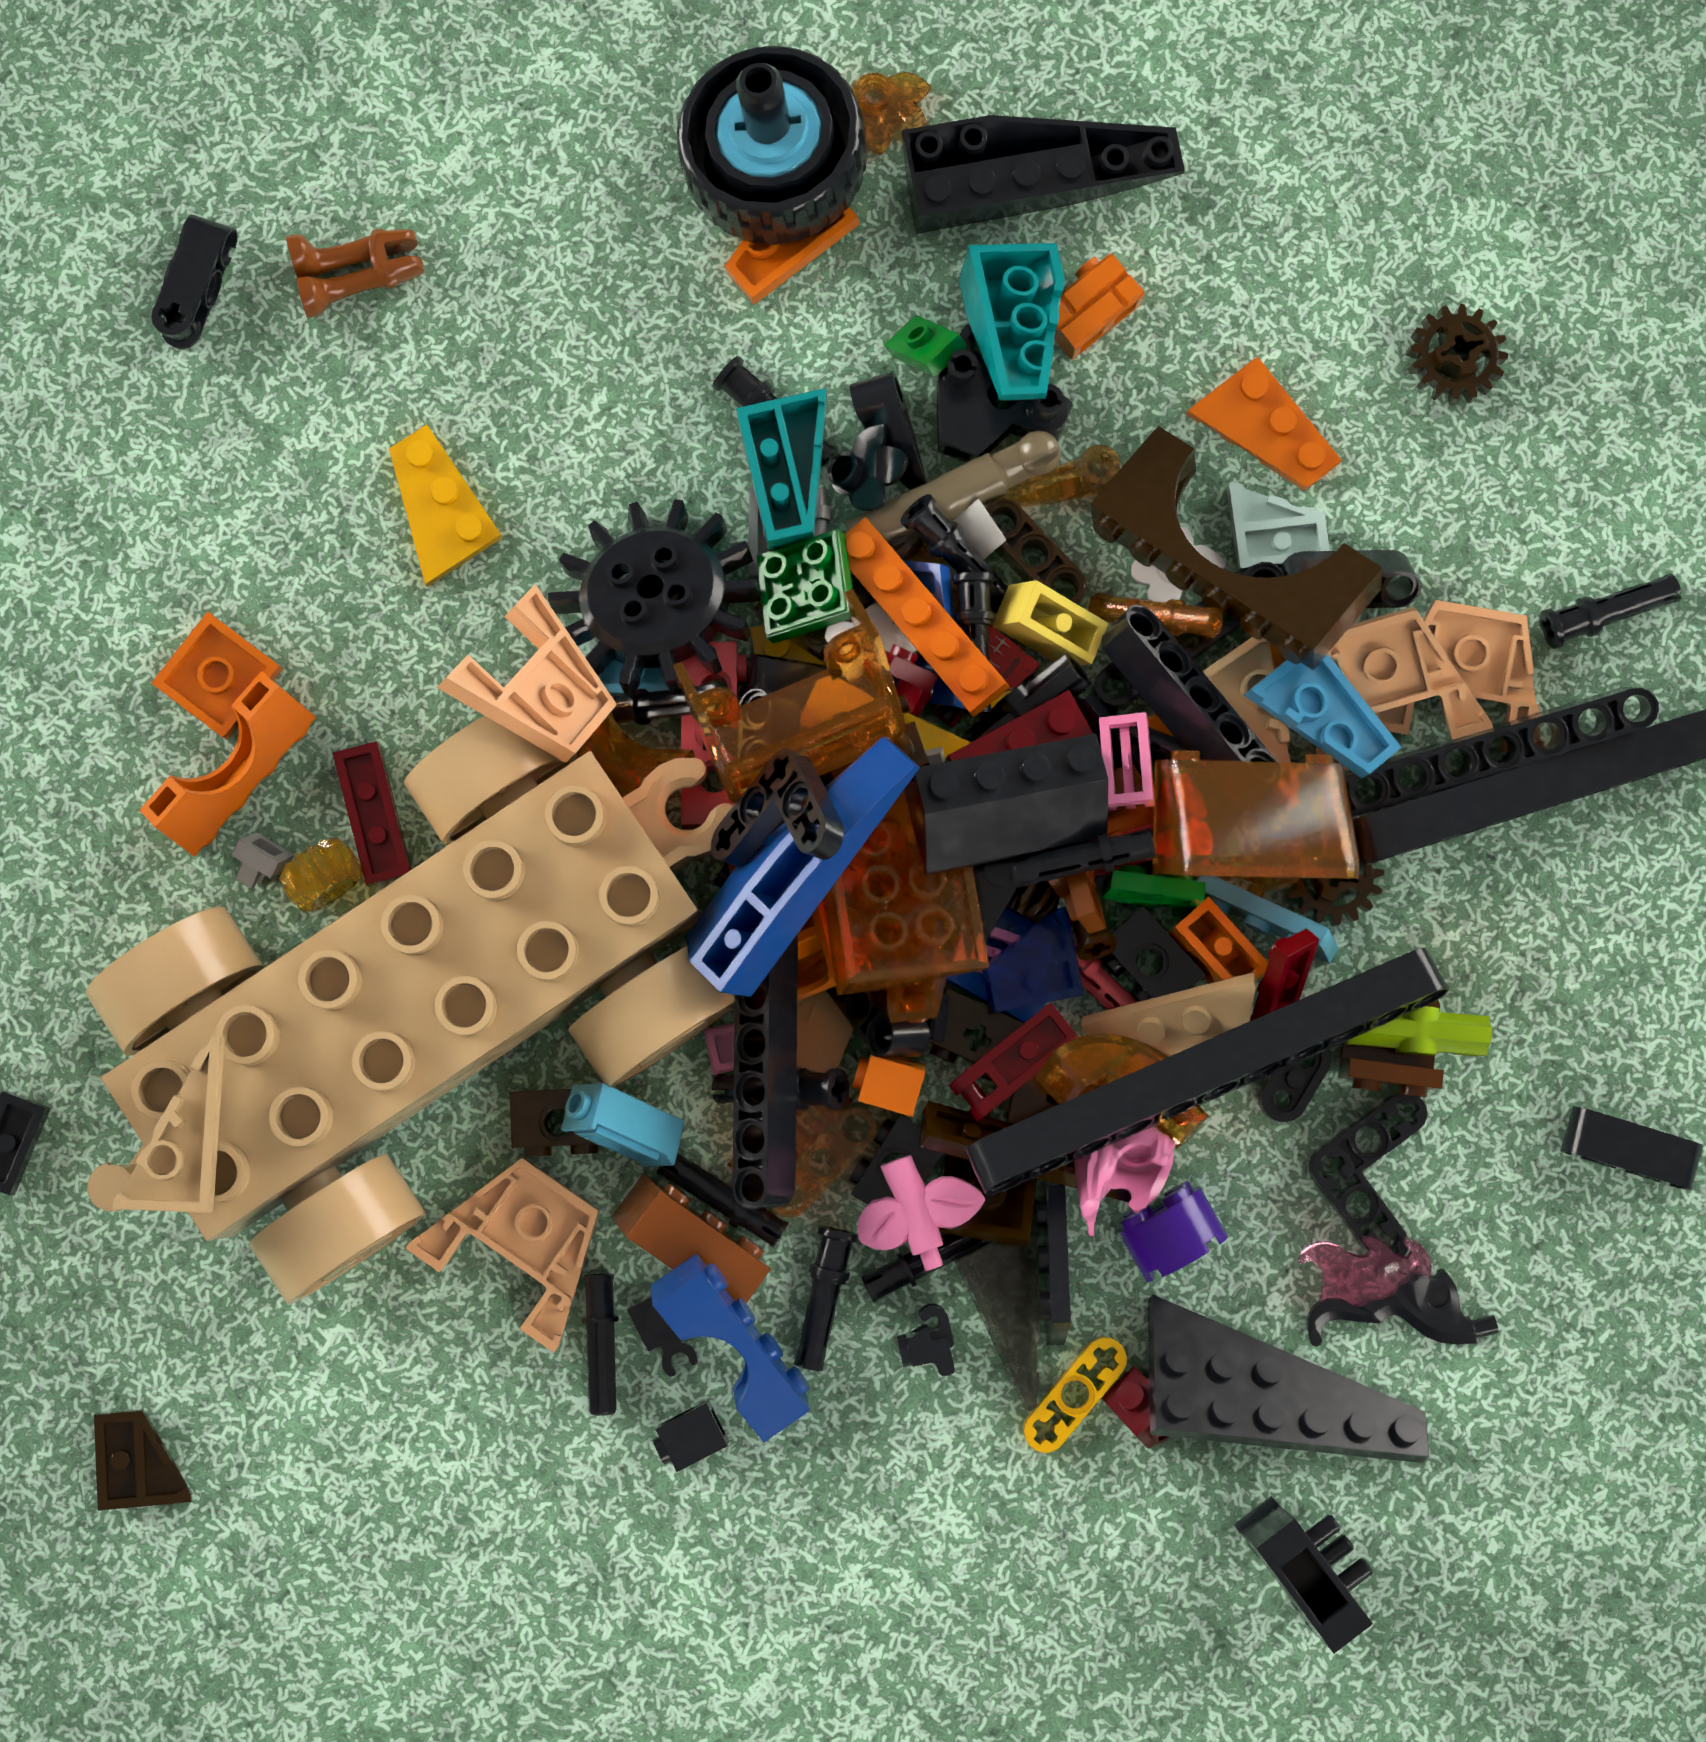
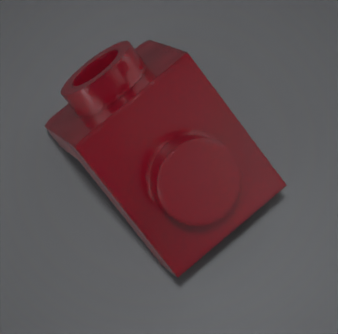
[865,644,938,717]
[1101,1365,1170,1449]

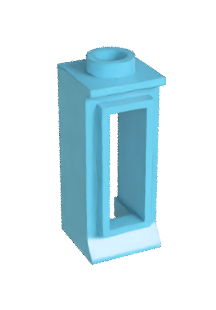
[561,1083,685,1167]

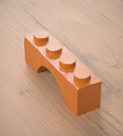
[139,671,317,857]

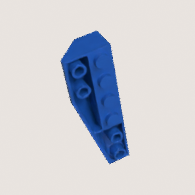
[686,737,920,997]

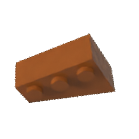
[611,1173,771,1303]

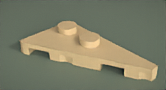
[1203,637,1299,811]
[112,1036,225,1213]

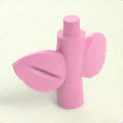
[857,1155,985,1271]

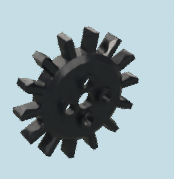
[548,499,761,697]

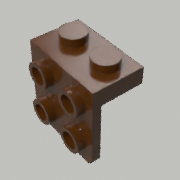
[1338,1000,1444,1097]

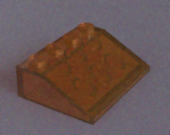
[822,791,989,995]

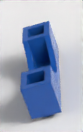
[650,1253,810,1442]

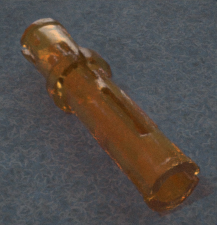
[1088,593,1223,638]

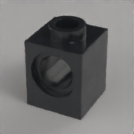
[653,1399,729,1472]

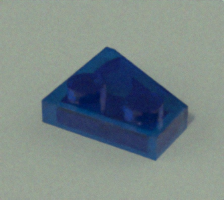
[982,907,1084,1013]

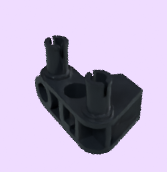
[937,349,1073,463]

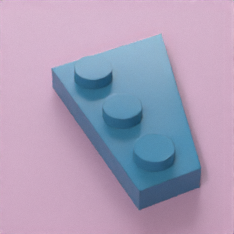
[1244,654,1402,778]

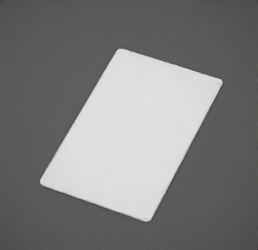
[953,499,1006,560]

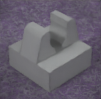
[231,832,295,889]

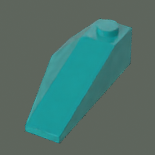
[958,243,1065,400]

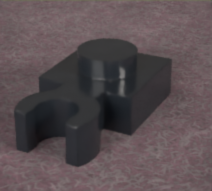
[627,1297,698,1377]

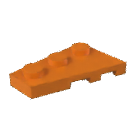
[725,207,860,305]

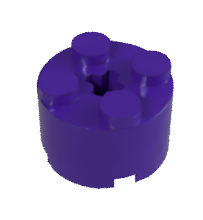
[1118,1181,1228,1282]

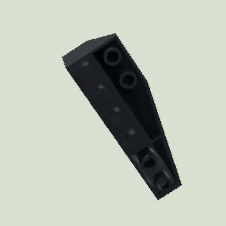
[902,115,1185,234]

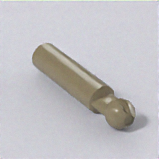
[844,431,1061,549]

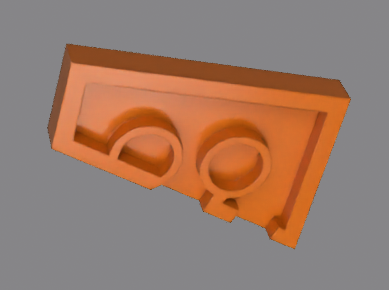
[1186,356,1342,491]

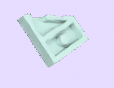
[1226,482,1330,572]

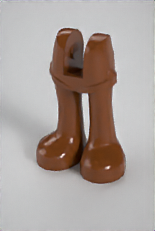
[286,229,424,319]

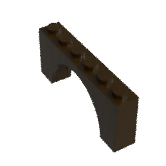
[1090,426,1383,670]

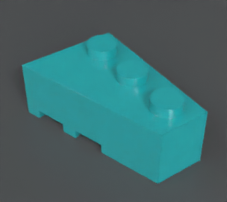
[736,388,827,551]

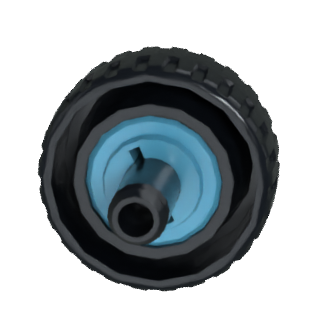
[677,46,867,245]

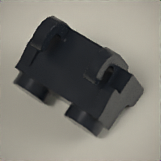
[897,1303,955,1376]

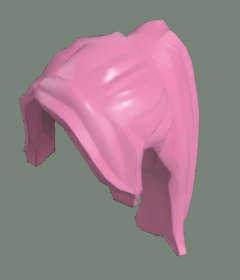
[1074,1126,1176,1236]

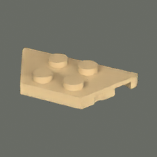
[1081,972,1256,1073]

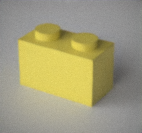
[993,580,1109,665]

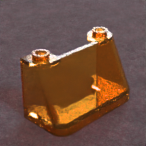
[1152,750,1359,879]

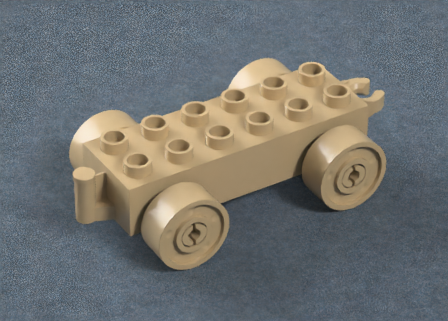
[85,716,736,1305]

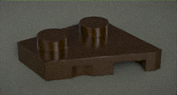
[94,1409,192,1511]

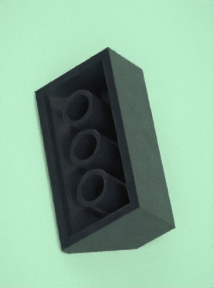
[903,734,1108,875]

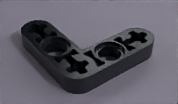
[711,748,844,867]
[1308,1093,1427,1264]

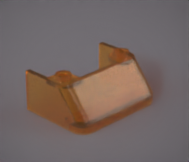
[673,589,906,804]

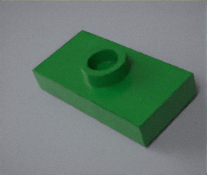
[884,315,967,377]

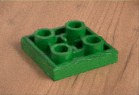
[756,528,856,644]

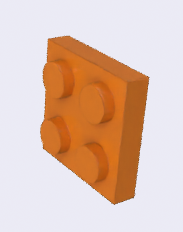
[151,611,283,740]

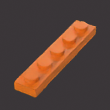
[845,517,1010,717]

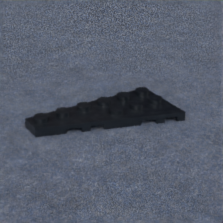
[1148,1294,1429,1463]

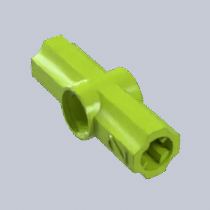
[1345,1006,1492,1057]

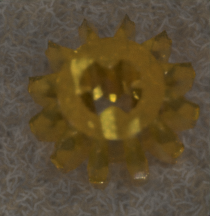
[279,838,363,912]

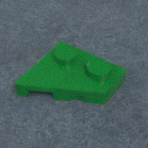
[1103,865,1206,918]

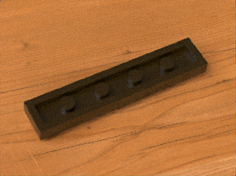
[920,1101,1131,1203]

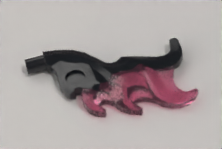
[1297,1236,1499,1347]

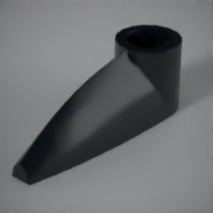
[849,370,928,490]

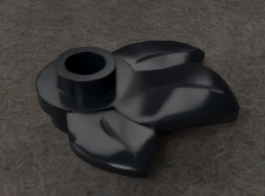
[828,424,908,511]

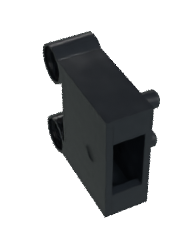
[1234,1496,1373,1654]

